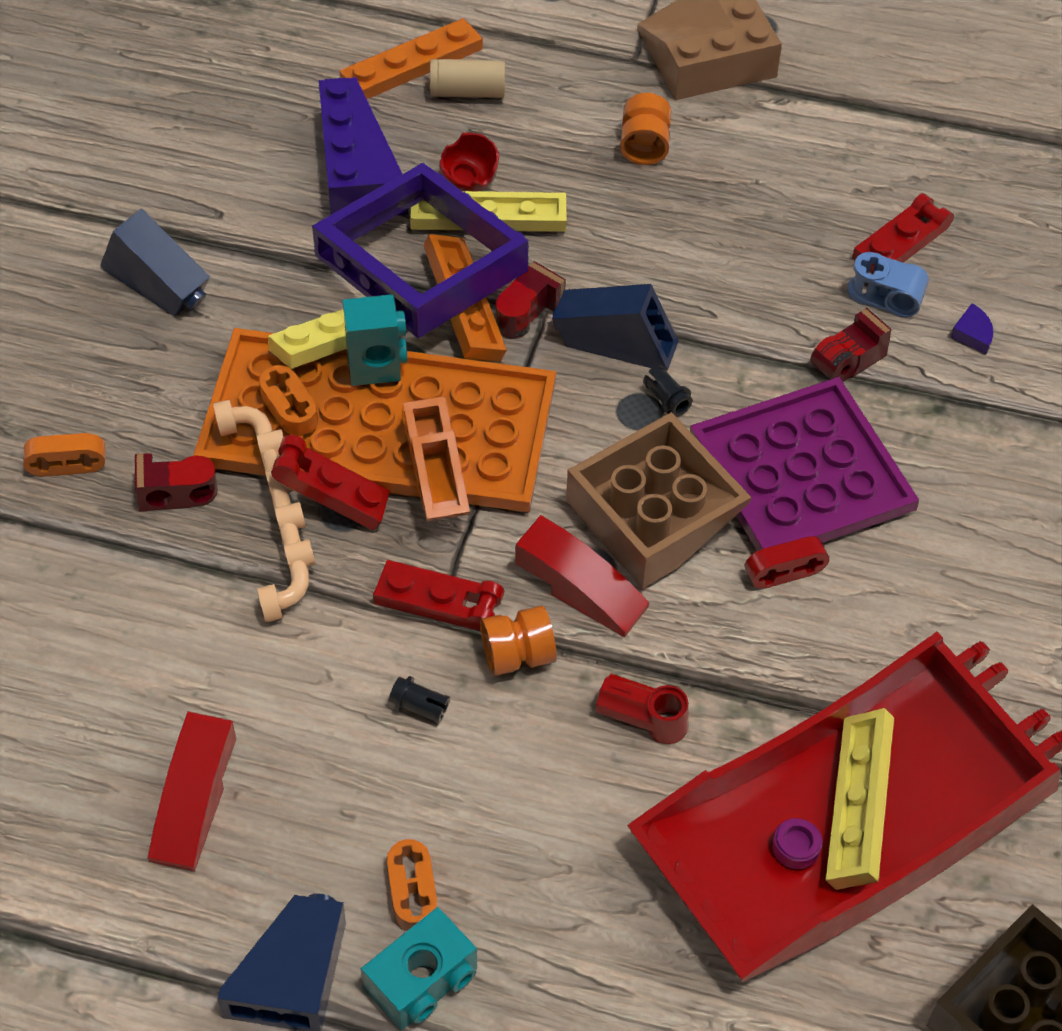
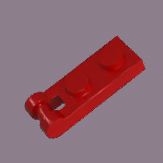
[852,193,954,273]
[271,435,390,531]
[373,559,505,632]

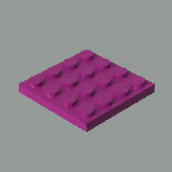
[690,377,919,551]

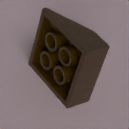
[926,904,1062,1031]

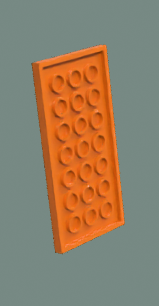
[193,328,556,513]

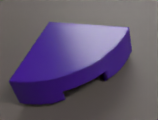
[951,303,993,354]

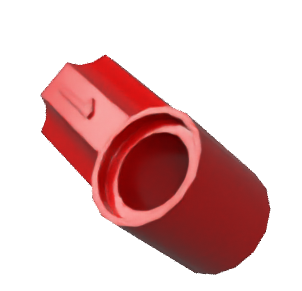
[596,673,689,744]

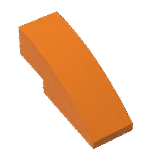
[402,396,470,521]

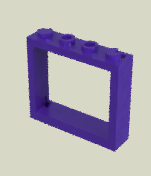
[312,163,529,339]

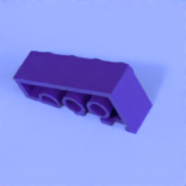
[319,77,408,216]

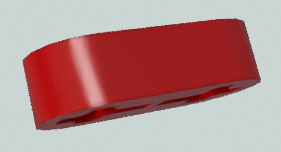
[744,536,830,589]

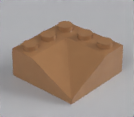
[637,0,782,100]
[566,412,751,588]

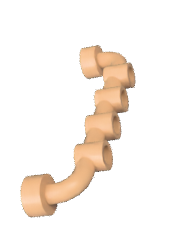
[213,399,316,622]

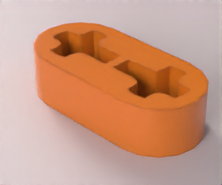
[259,365,318,436]
[23,433,105,476]
[387,839,437,931]

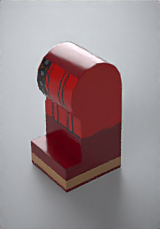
[496,261,566,338]
[810,308,892,382]
[135,453,218,512]

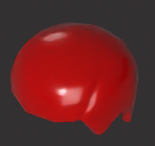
[439,132,500,191]

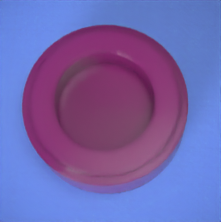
[772,818,822,869]

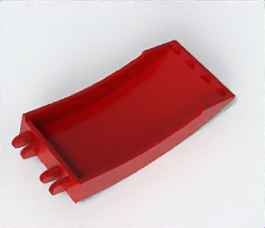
[627,631,1062,982]

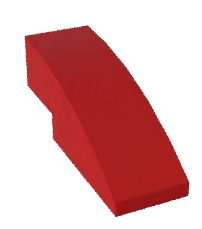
[515,515,649,638]
[148,711,236,872]

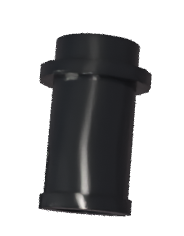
[643,365,693,416]
[388,676,451,724]

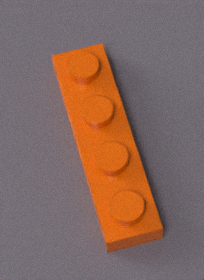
[339,18,483,99]
[423,234,507,362]

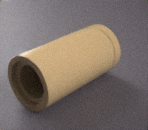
[430,59,505,98]

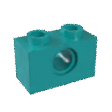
[343,294,408,386]
[361,907,477,1031]

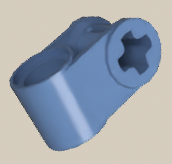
[847,252,929,317]

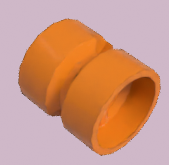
[620,93,672,165]
[480,605,557,677]

